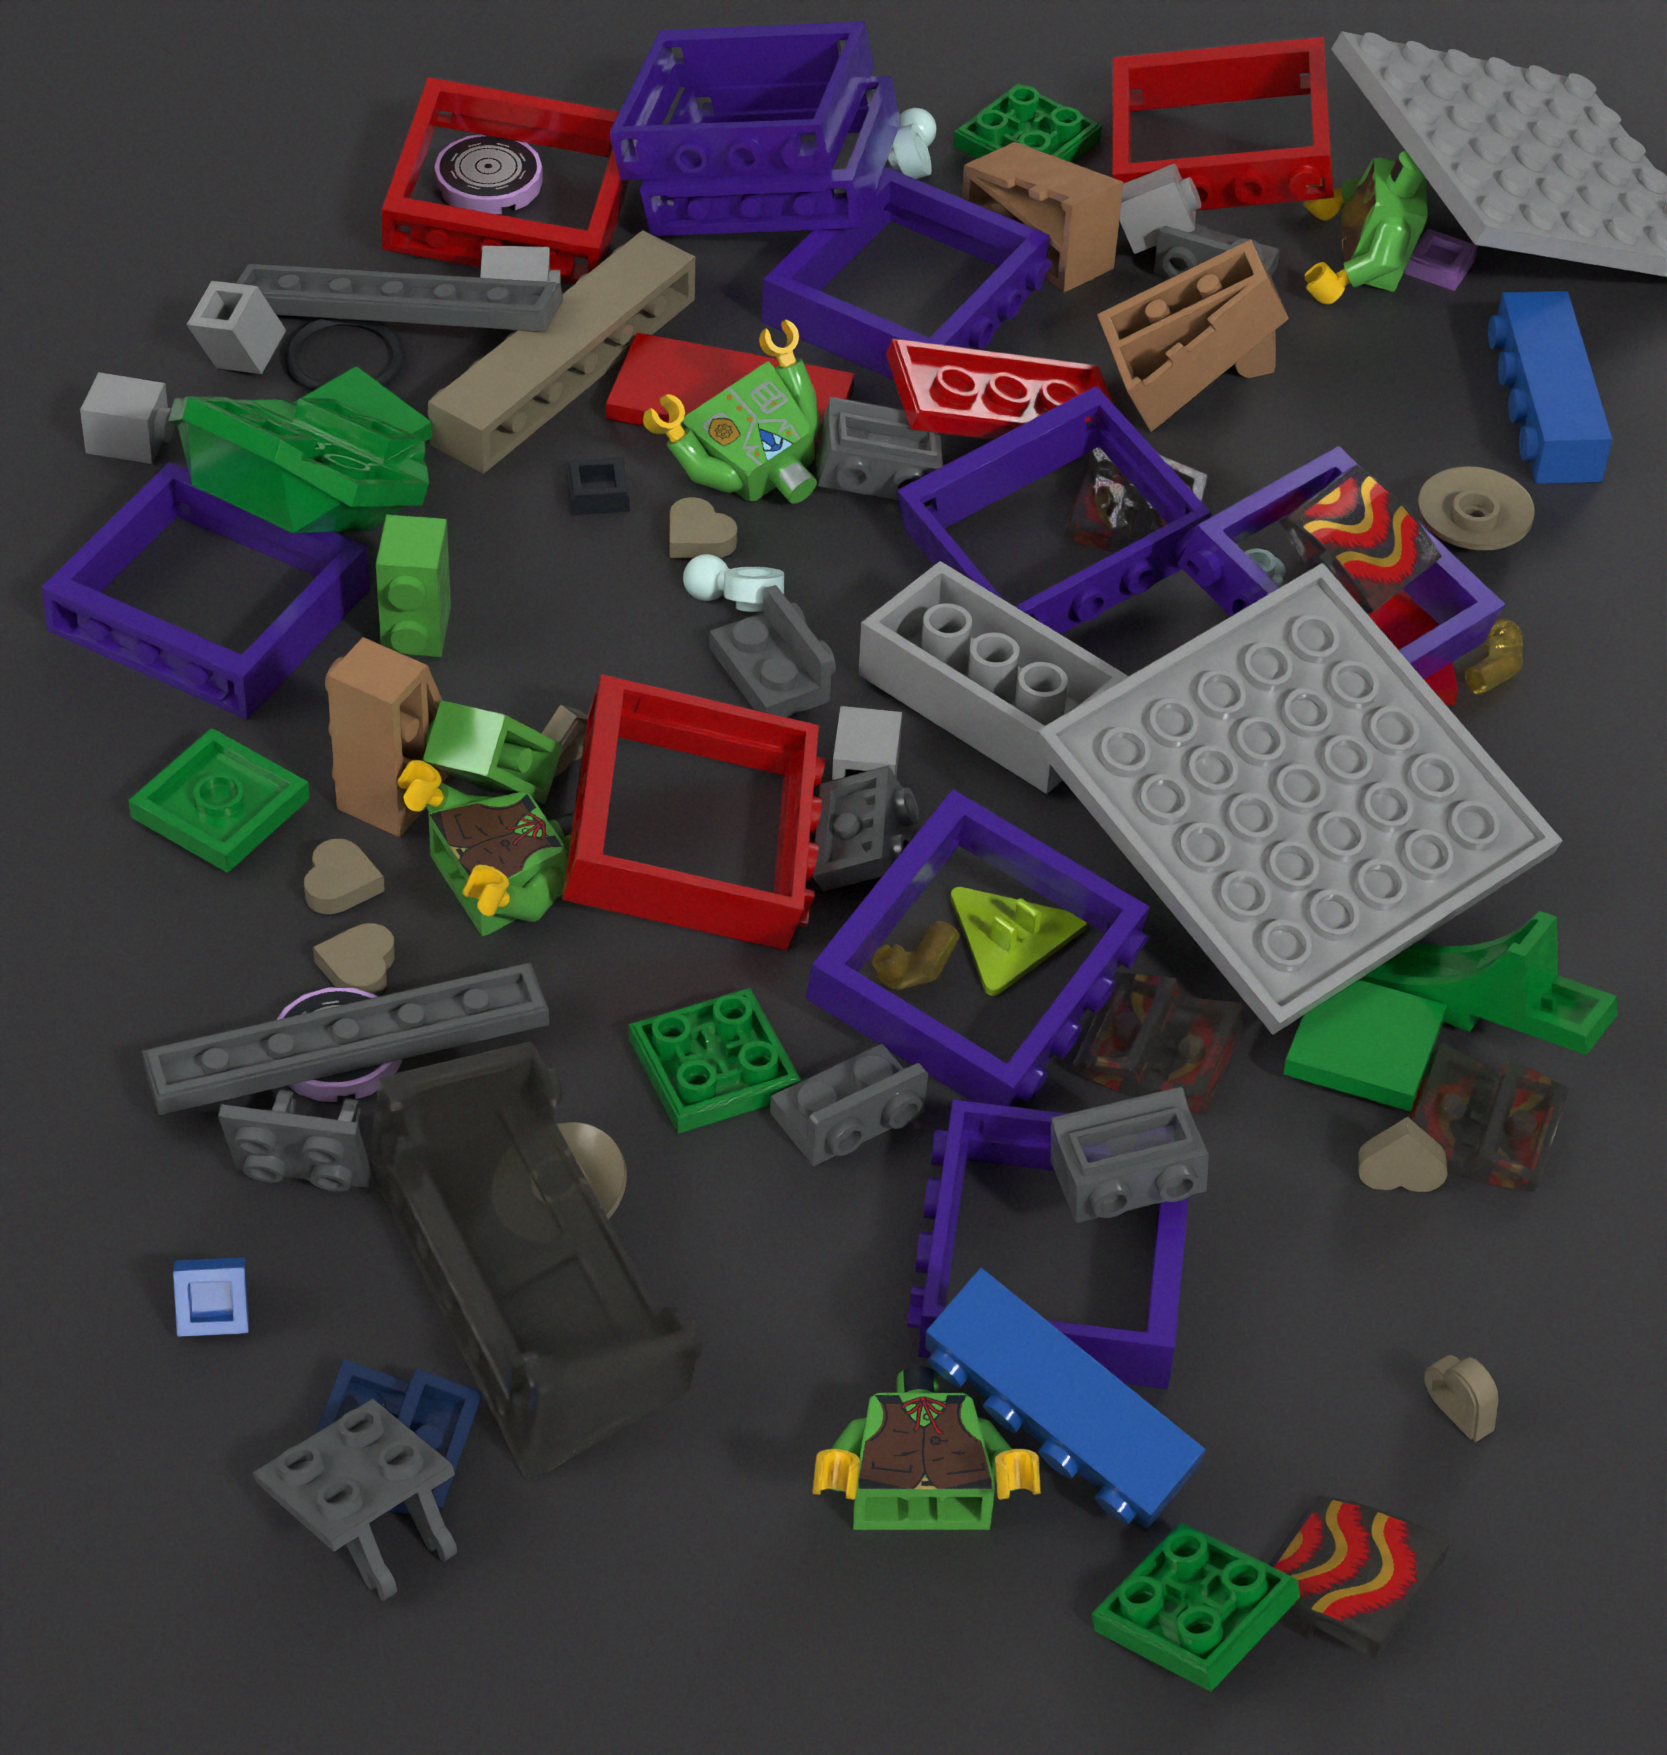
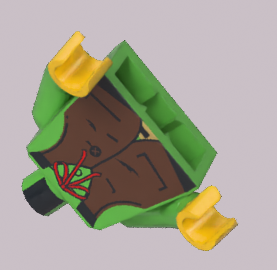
[1303,151,1428,305]
[397,760,574,936]
[812,1366,1041,1530]

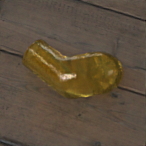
[1465,618,1523,695]
[872,921,959,990]

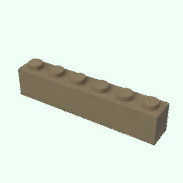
[428,230,695,474]

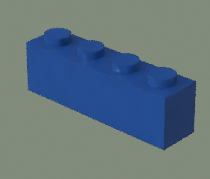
[1488,291,1613,484]
[926,1268,1205,1530]

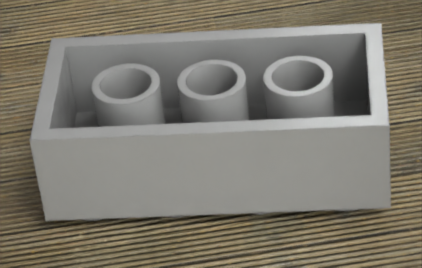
[858,561,1129,794]

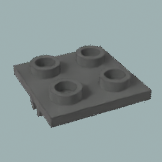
[218,1090,372,1192]
[253,1399,457,1601]

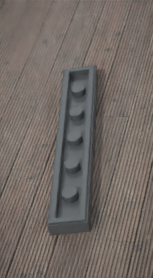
[235,264,563,332]
[142,962,549,1115]

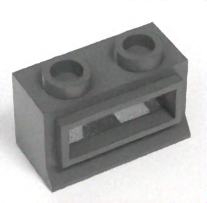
[815,397,943,506]
[1050,1087,1209,1223]

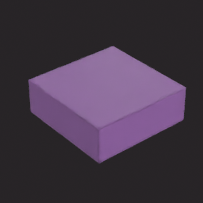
[1404,229,1478,291]

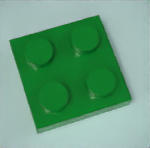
[129,728,310,873]

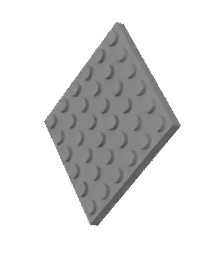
[1331,31,1667,277]
[1033,563,1563,1035]

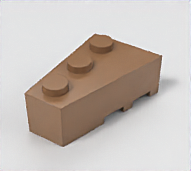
[962,142,1123,293]
[1097,239,1289,432]
[325,637,454,837]

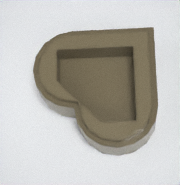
[669,497,738,558]
[542,704,587,777]
[304,839,385,914]
[313,923,395,996]
[1358,1117,1447,1192]
[1424,1355,1499,1442]

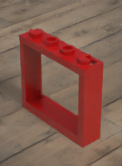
[1112,37,1334,211]
[381,77,630,285]
[562,674,826,951]

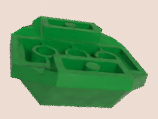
[169,396,429,533]

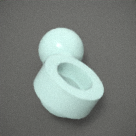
[888,108,937,179]
[683,554,784,612]

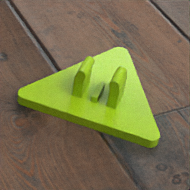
[951,887,1087,996]

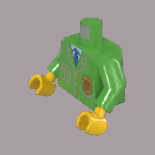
[643,320,820,504]

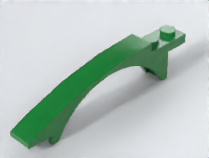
[1359,911,1618,1056]

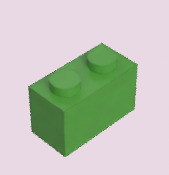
[376,514,451,657]
[423,700,563,804]

